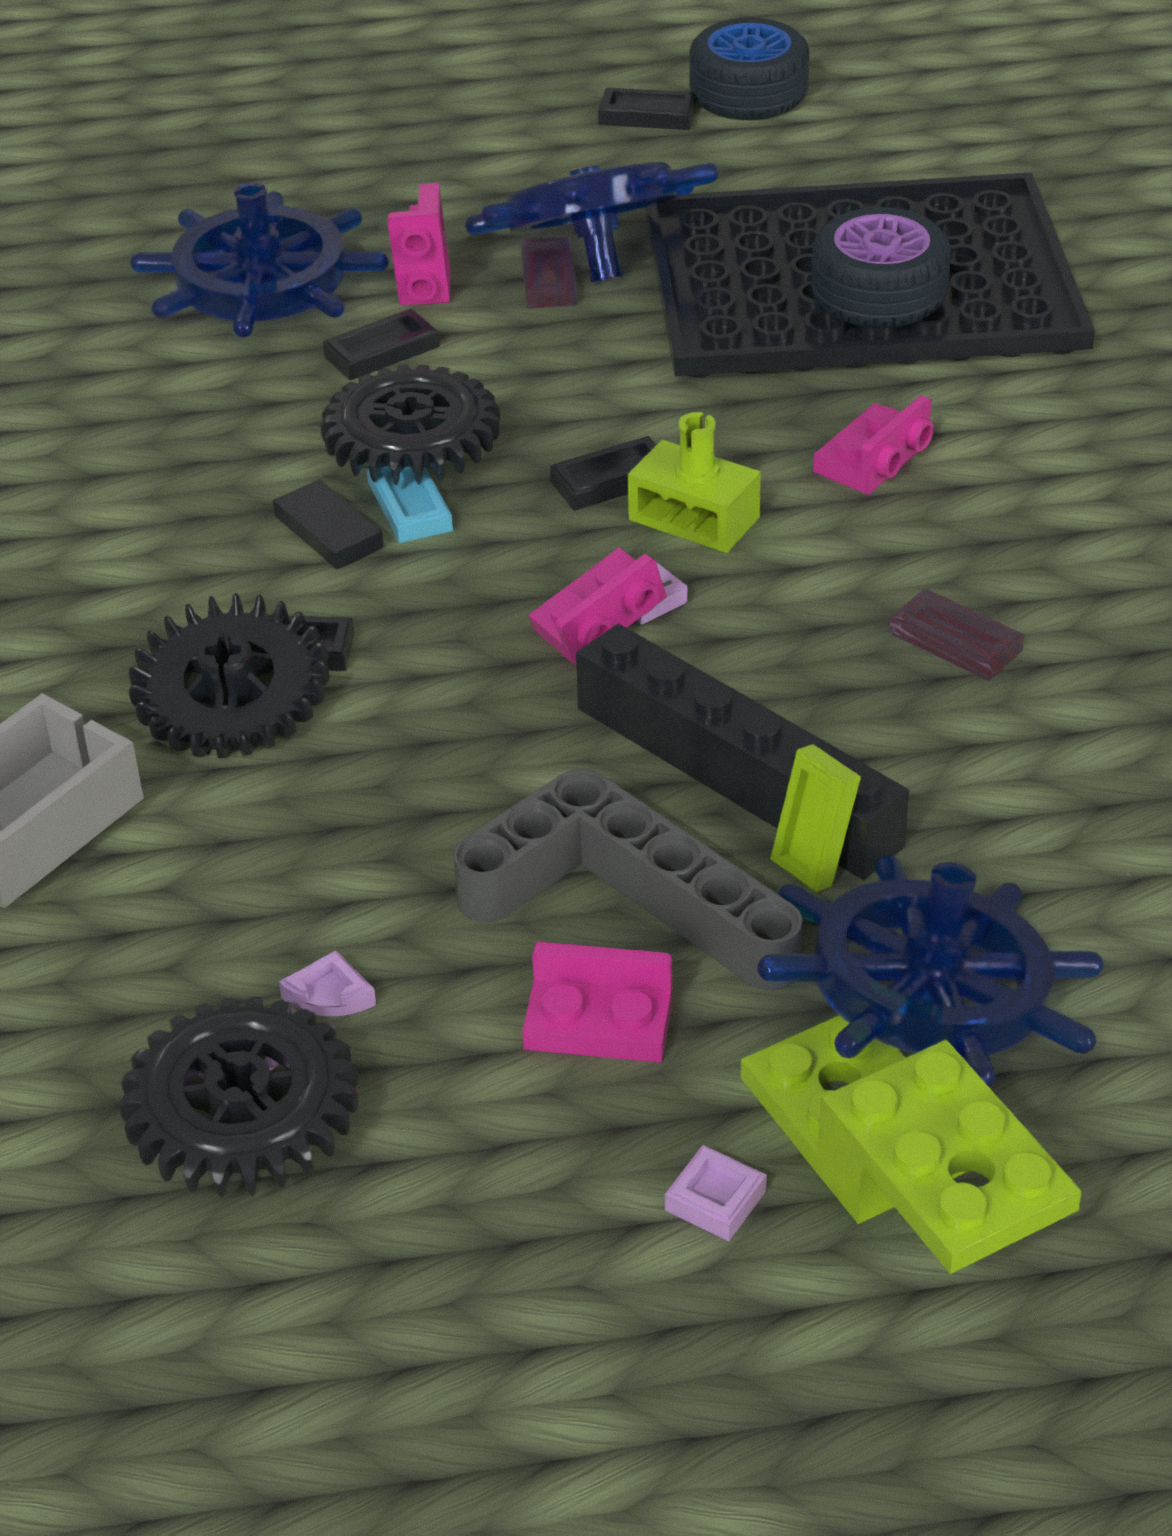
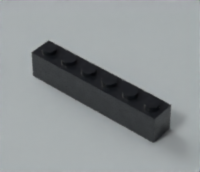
[576,623,909,881]

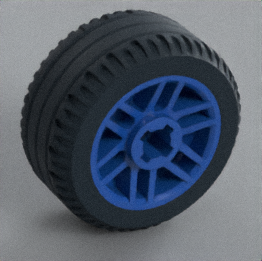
[689,18,810,120]

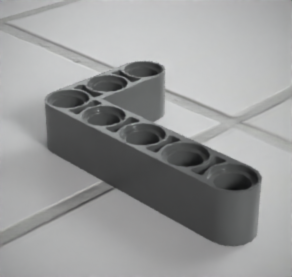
[453,769,803,990]

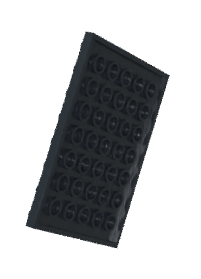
[645,172,1095,378]

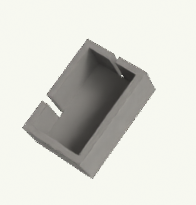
[0,693,144,909]

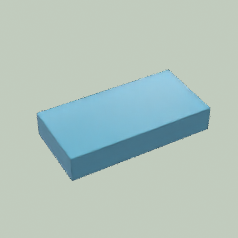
[366,466,453,543]

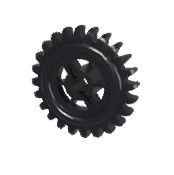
[320,365,500,485]
[128,593,330,758]
[119,996,359,1198]

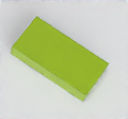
[770,744,861,893]

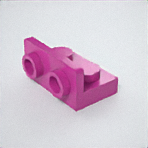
[387,183,451,305]
[813,395,934,495]
[528,547,667,666]
[522,942,673,1063]

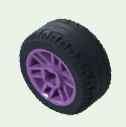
[812,207,951,328]

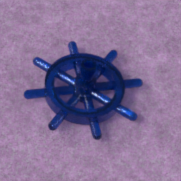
[465,162,718,283]
[130,182,389,338]
[757,855,1104,1087]

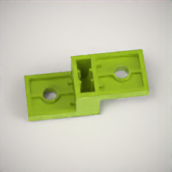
[740,1006,1082,1274]

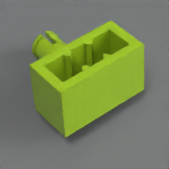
[628,412,761,553]

